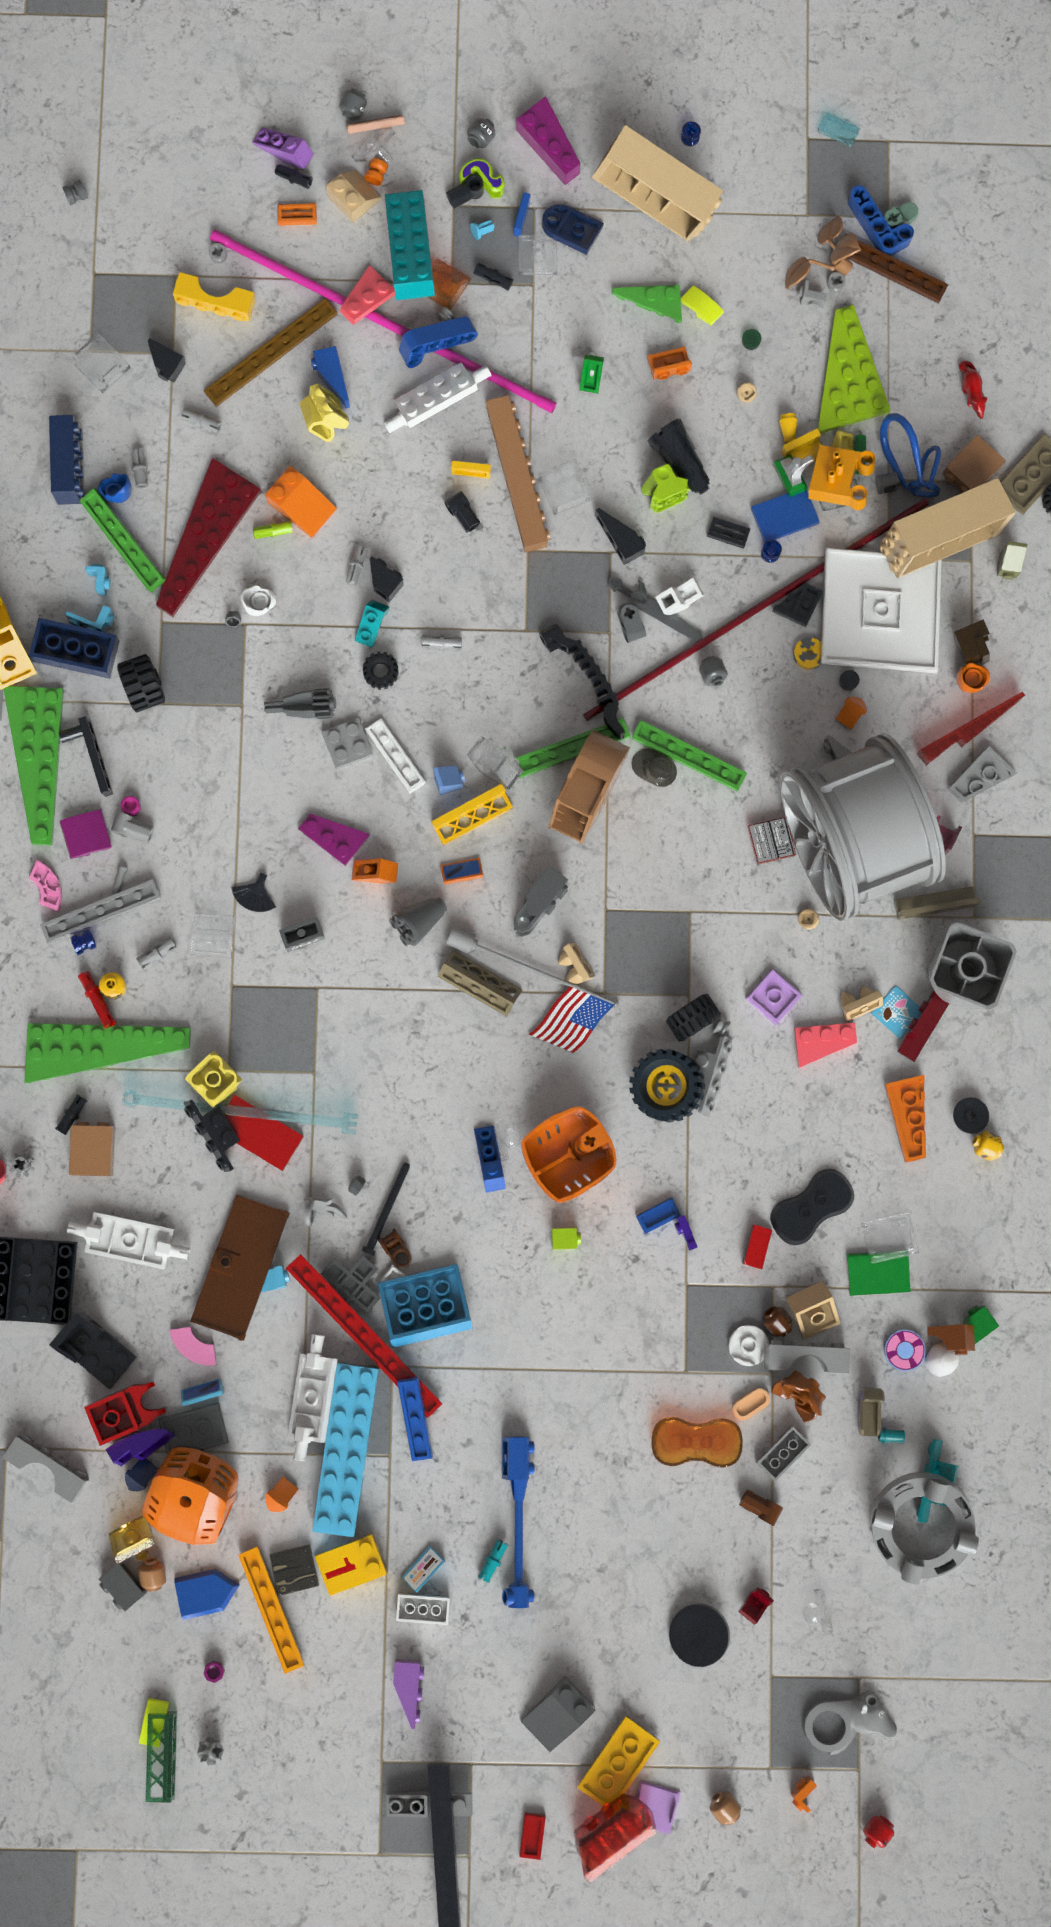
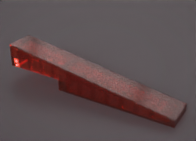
[917,692,1025,766]

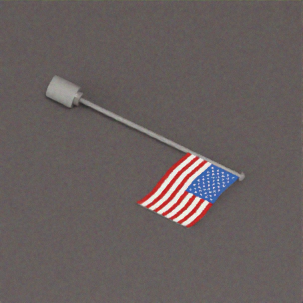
[446,926,619,1053]

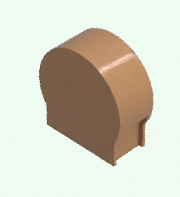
[548,730,630,845]

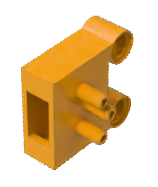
[808,445,876,510]

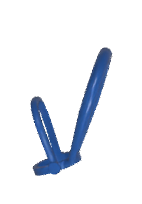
[880,413,941,498]

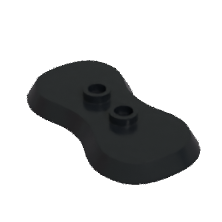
[770,1169,854,1246]

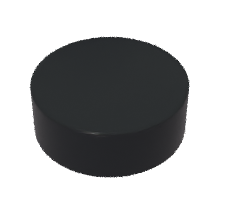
[839,670,860,691]

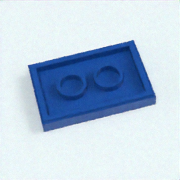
[751,491,820,544]

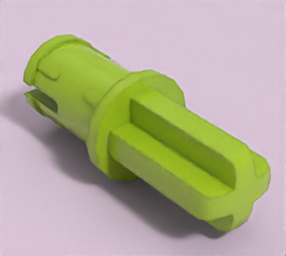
[253,521,293,539]

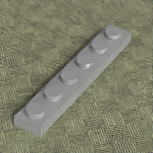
[40,879,161,944]

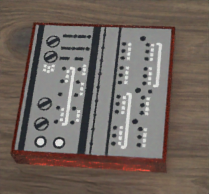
[748,817,796,865]

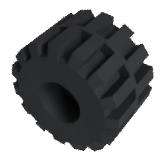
[117,654,165,713]

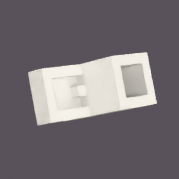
[655,578,704,615]

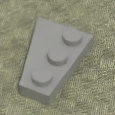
[948,746,1017,803]

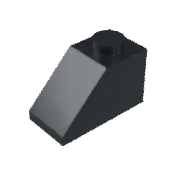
[148,338,186,383]

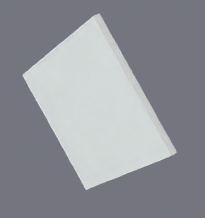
[821,548,942,673]

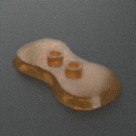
[651,1417,743,1468]

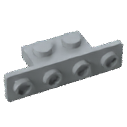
[694,1035,732,1117]

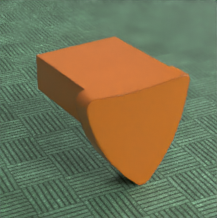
[835,697,867,730]
[265,1476,299,1512]

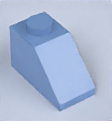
[433,766,465,796]

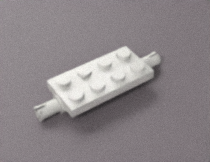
[384,363,492,433]
[67,1212,191,1270]
[288,1334,338,1461]

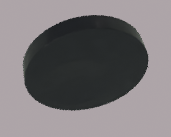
[669,1604,730,1667]

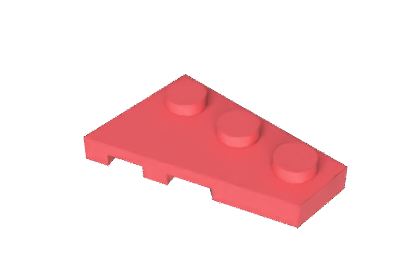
[340,265,395,325]
[794,1023,857,1068]

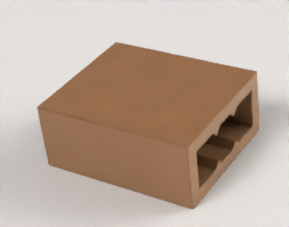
[942,435,1006,493]
[69,1122,115,1176]

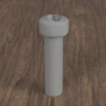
[112,866,128,894]

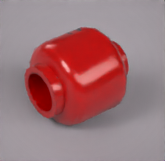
[863,1815,895,1849]

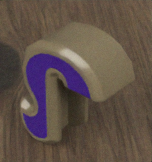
[858,1387,885,1437]

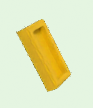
[451,461,491,478]

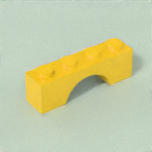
[173,272,256,321]

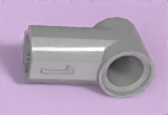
[111,812,154,843]

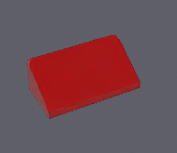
[742,1224,772,1269]

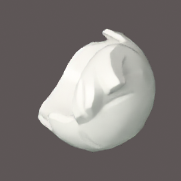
[240,585,276,616]
[925,1341,960,1377]

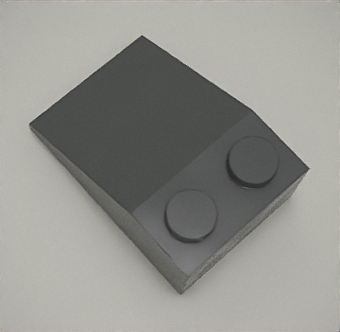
[521,1676,596,1752]

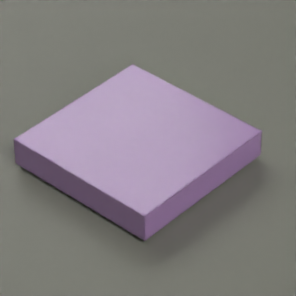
[746,968,802,1025]

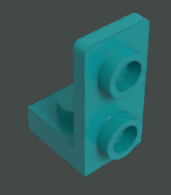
[355,600,390,648]

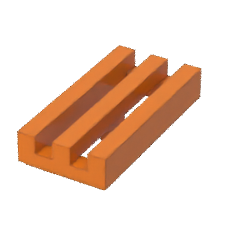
[278,203,317,226]

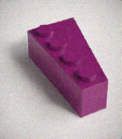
[516,96,581,185]

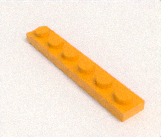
[238,1546,305,1674]

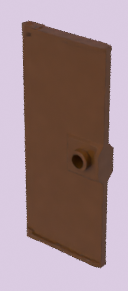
[190,1195,290,1341]

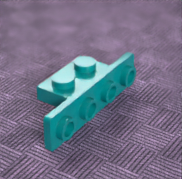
[916,1439,959,1523]

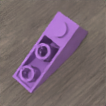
[252,127,314,169]
[393,1659,424,1729]

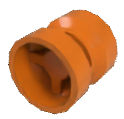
[364,158,388,186]

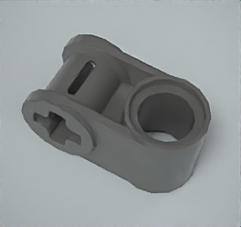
[617,603,646,643]

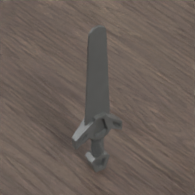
[607,576,702,642]

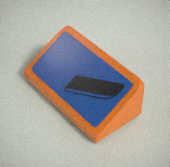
[440,858,483,885]

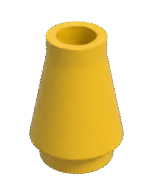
[778,413,798,443]

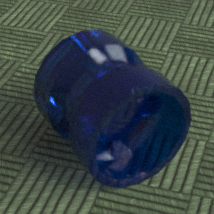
[70,930,97,955]

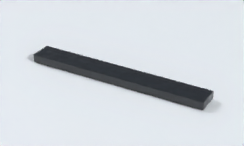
[428,1763,461,1927]

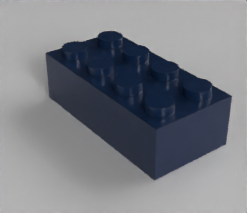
[49,415,84,505]
[29,618,120,679]

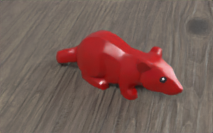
[959,361,987,419]

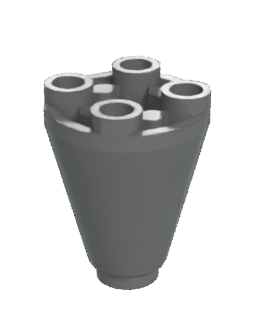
[389,897,447,946]

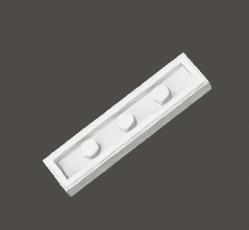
[365,718,426,794]

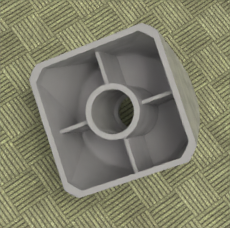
[928,922,1017,1010]

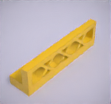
[432,784,513,846]

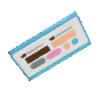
[402,1546,445,1593]

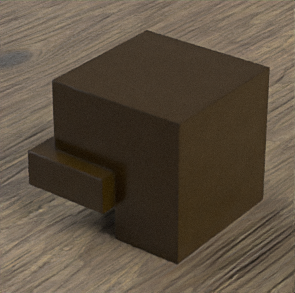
[954,619,990,665]

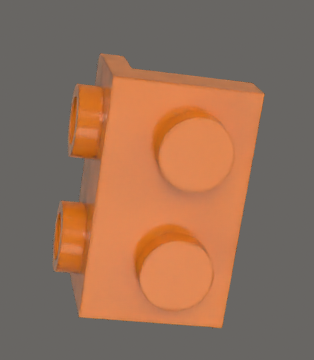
[647,347,692,380]

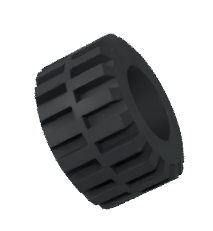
[666,994,721,1042]

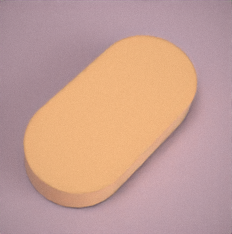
[732,1388,770,1420]

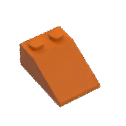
[265,466,337,538]

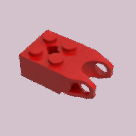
[84,1381,166,1446]

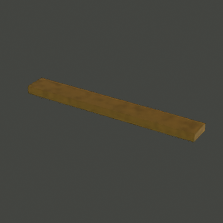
[203,298,338,407]

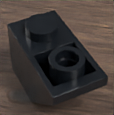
[370,556,404,603]

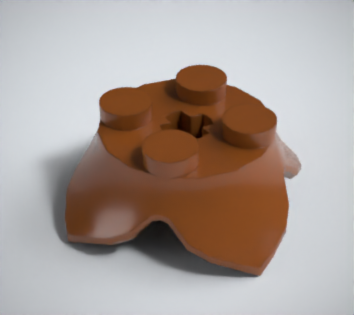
[771,1370,826,1423]

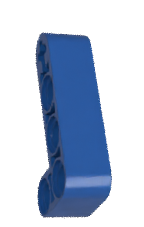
[848,185,914,256]
[399,316,478,368]

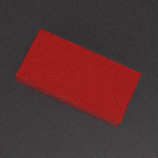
[519,1812,546,1860]

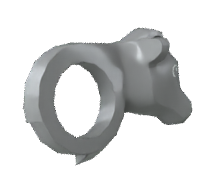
[803,1690,897,1755]

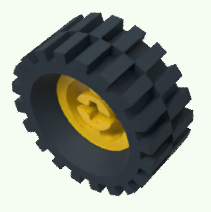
[629,1049,705,1122]

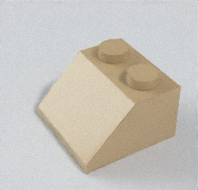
[326,170,381,223]
[786,1281,840,1340]

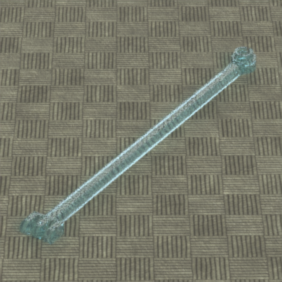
[122,1090,358,1135]

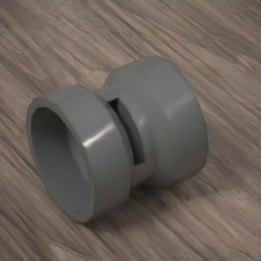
[62,180,88,206]

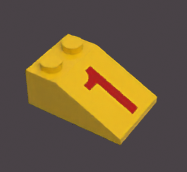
[315,1532,388,1596]

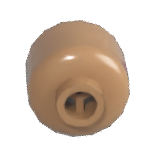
[138,1558,166,1592]
[709,1792,741,1825]

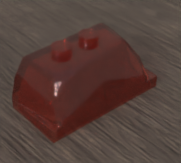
[574,1793,657,1883]

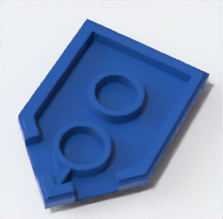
[174,1569,240,1620]

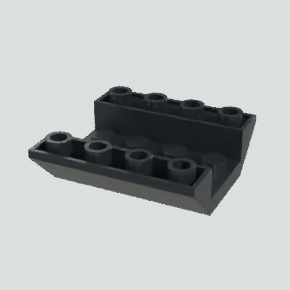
[0,1237,78,1325]

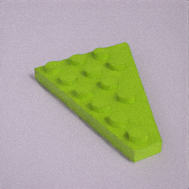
[818,305,891,434]

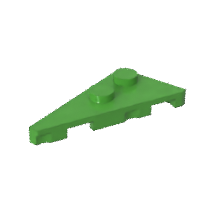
[612,285,682,323]

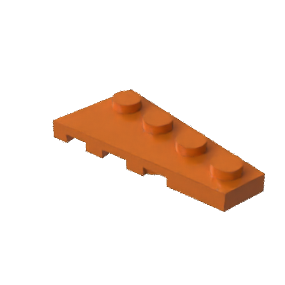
[884,1074,926,1163]

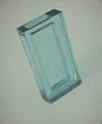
[817,112,861,147]

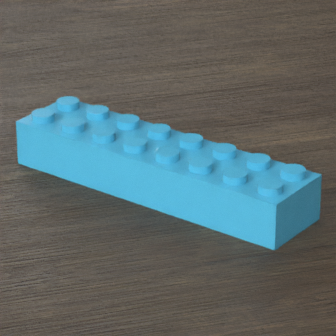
[312,1363,379,1537]

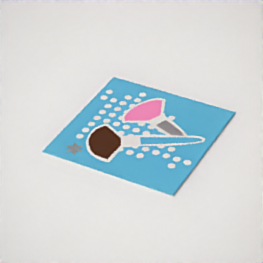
[871,986,920,1039]

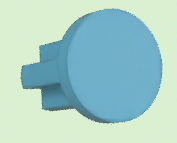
[470,219,495,240]

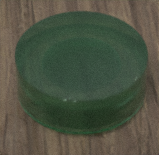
[742,329,762,350]

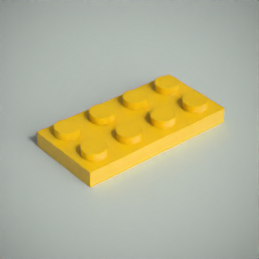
[577,1715,660,1813]

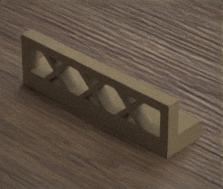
[894,886,980,920]
[437,950,522,1017]

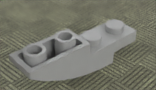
[386,1791,473,1818]

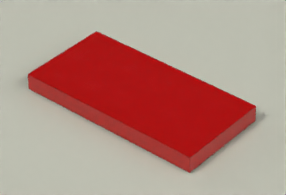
[223,1095,304,1171]

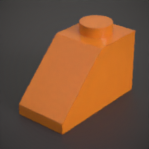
[352,858,398,884]

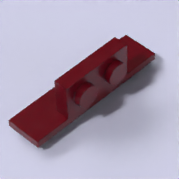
[897,990,949,1062]

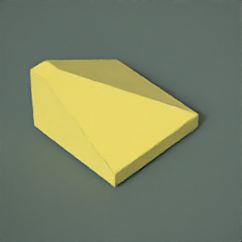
[831,430,854,451]

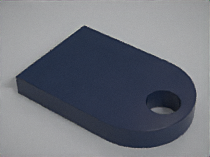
[542,204,604,255]

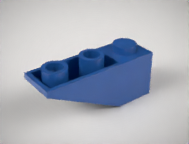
[474,1125,506,1193]

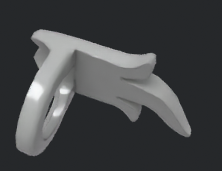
[304,1197,347,1227]

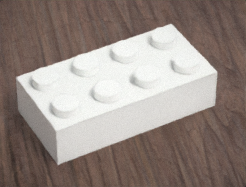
[396,1593,450,1625]

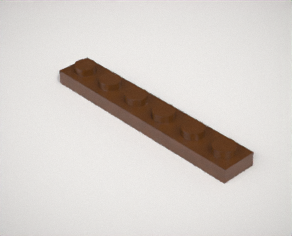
[844,234,949,304]

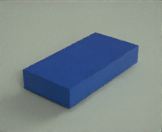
[514,192,531,238]
[636,1198,681,1234]

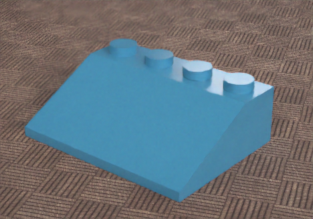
[378,1264,473,1348]

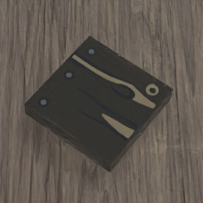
[269,1544,319,1596]

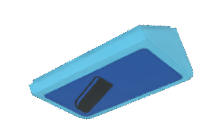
[181,1379,225,1406]

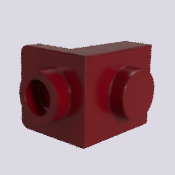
[738,1587,774,1625]

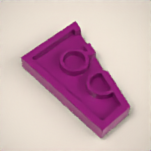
[298,813,370,867]

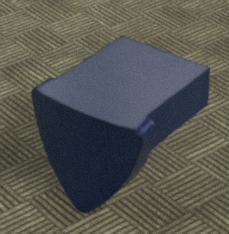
[125,1458,159,1492]

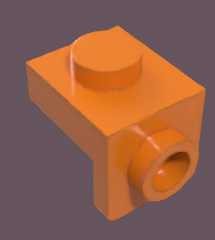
[791,1776,817,1813]

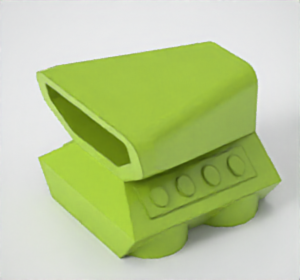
[641,464,690,513]

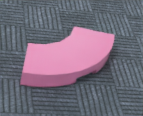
[29,859,62,912]
[170,1327,217,1366]

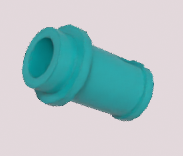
[878,1427,905,1444]

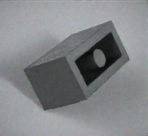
[279,917,325,952]
[99,1560,147,1611]

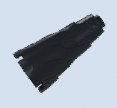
[648,419,710,495]

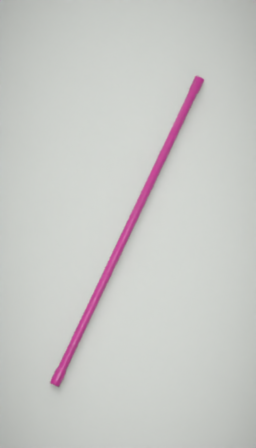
[210,229,557,413]

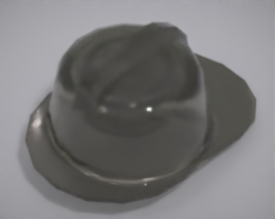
[631,749,677,787]

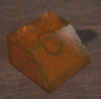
[428,259,471,311]

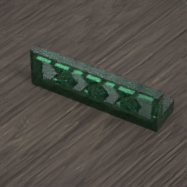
[145,1711,177,1803]

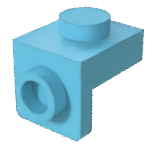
[85,564,111,596]

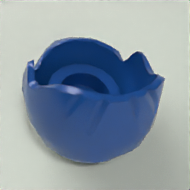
[97,473,132,503]

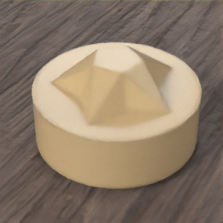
[737,382,757,402]
[798,909,819,930]

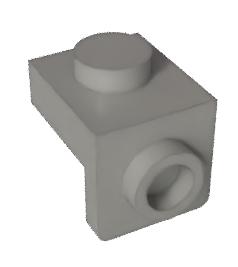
[798,279,827,309]

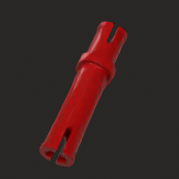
[78,971,116,1029]

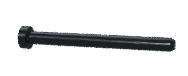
[361,1162,410,1256]

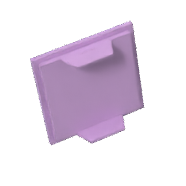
[629,1780,681,1834]

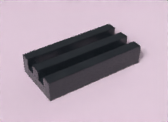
[707,517,750,549]

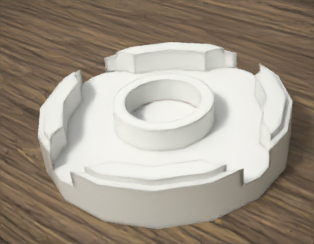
[728,1325,769,1366]

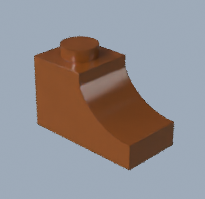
[927,1324,975,1355]

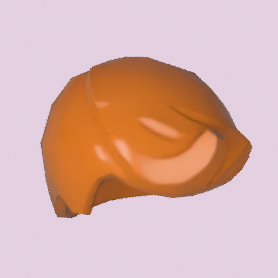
[956,662,990,693]

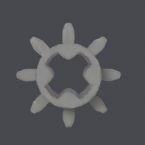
[8,1152,35,1177]
[197,1737,224,1766]

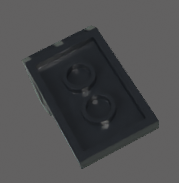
[49,1312,137,1390]

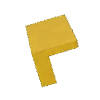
[781,428,821,461]

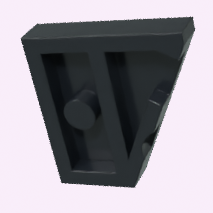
[772,583,823,627]

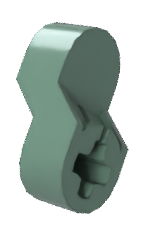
[884,202,918,229]

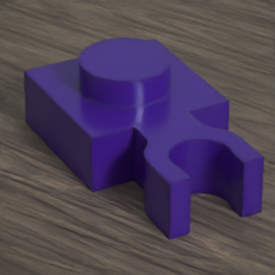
[674,1215,698,1251]

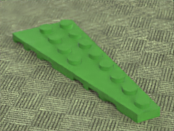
[3,686,64,846]
[24,1023,191,1083]

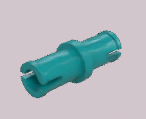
[478,1539,509,1583]

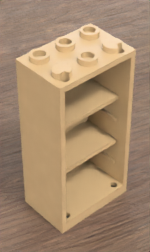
[591,125,723,241]
[880,478,1016,578]

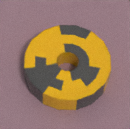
[793,637,821,670]

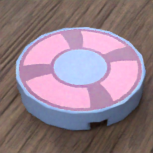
[884,1330,926,1371]

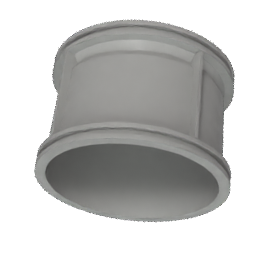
[780,733,946,921]

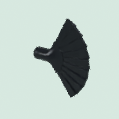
[231,873,276,912]

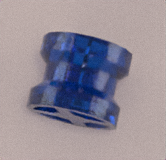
[681,121,701,147]
[761,540,782,563]

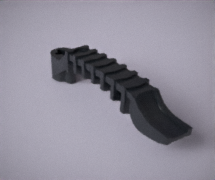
[539,624,625,740]

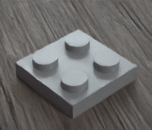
[322,718,373,770]

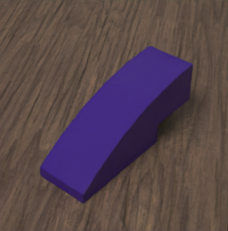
[105,1429,175,1466]

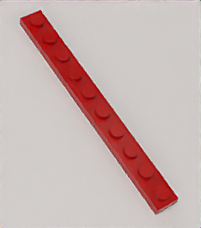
[286,1254,442,1418]

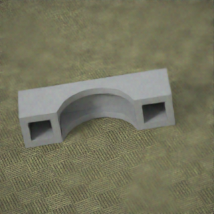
[764,1340,850,1373]
[2,1434,89,1503]

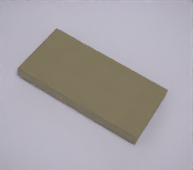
[1000,433,1051,515]

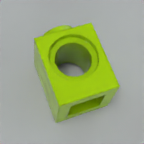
[551,1228,581,1250]

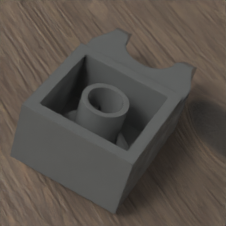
[514,865,568,937]

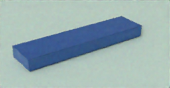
[397,1377,433,1461]

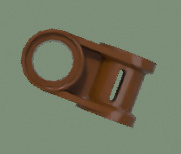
[377,1228,412,1268]

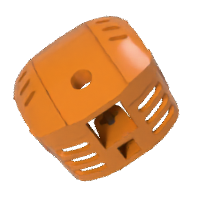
[521,1107,616,1203]
[142,1447,239,1545]

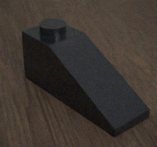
[595,508,646,565]

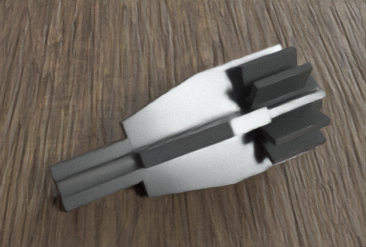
[264,688,336,719]

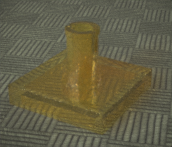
[108,1516,155,1564]

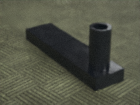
[59,716,113,797]

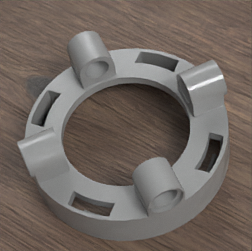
[871,1472,979,1585]

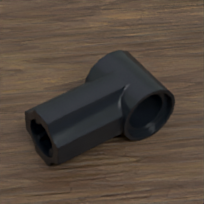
[446,175,484,209]
[444,491,480,533]

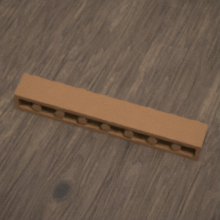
[486,395,551,553]

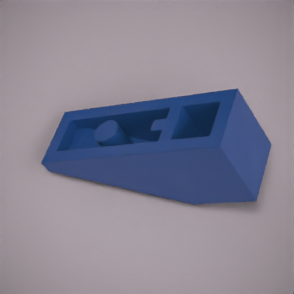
[311,346,350,408]

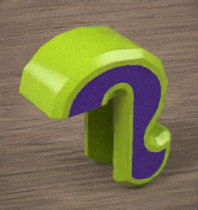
[459,158,505,199]

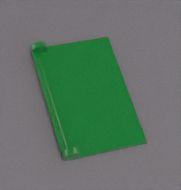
[847,1250,911,1296]

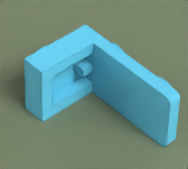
[65,605,114,632]
[261,1266,290,1292]

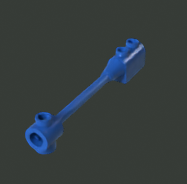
[502,1436,535,1608]

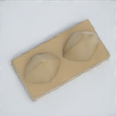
[558,942,596,984]
[841,986,883,1022]

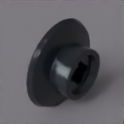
[953,1097,989,1134]

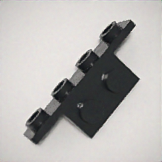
[183,1099,240,1172]

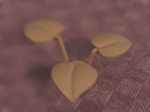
[785,216,861,290]

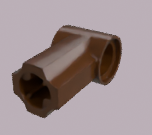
[739,1489,783,1526]

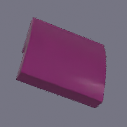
[59,809,112,859]

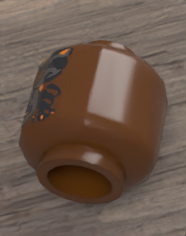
[762,1306,793,1337]

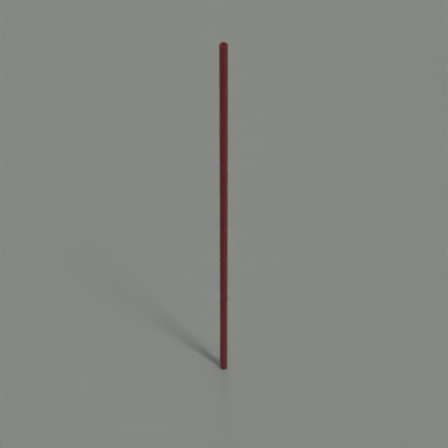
[583,498,928,721]

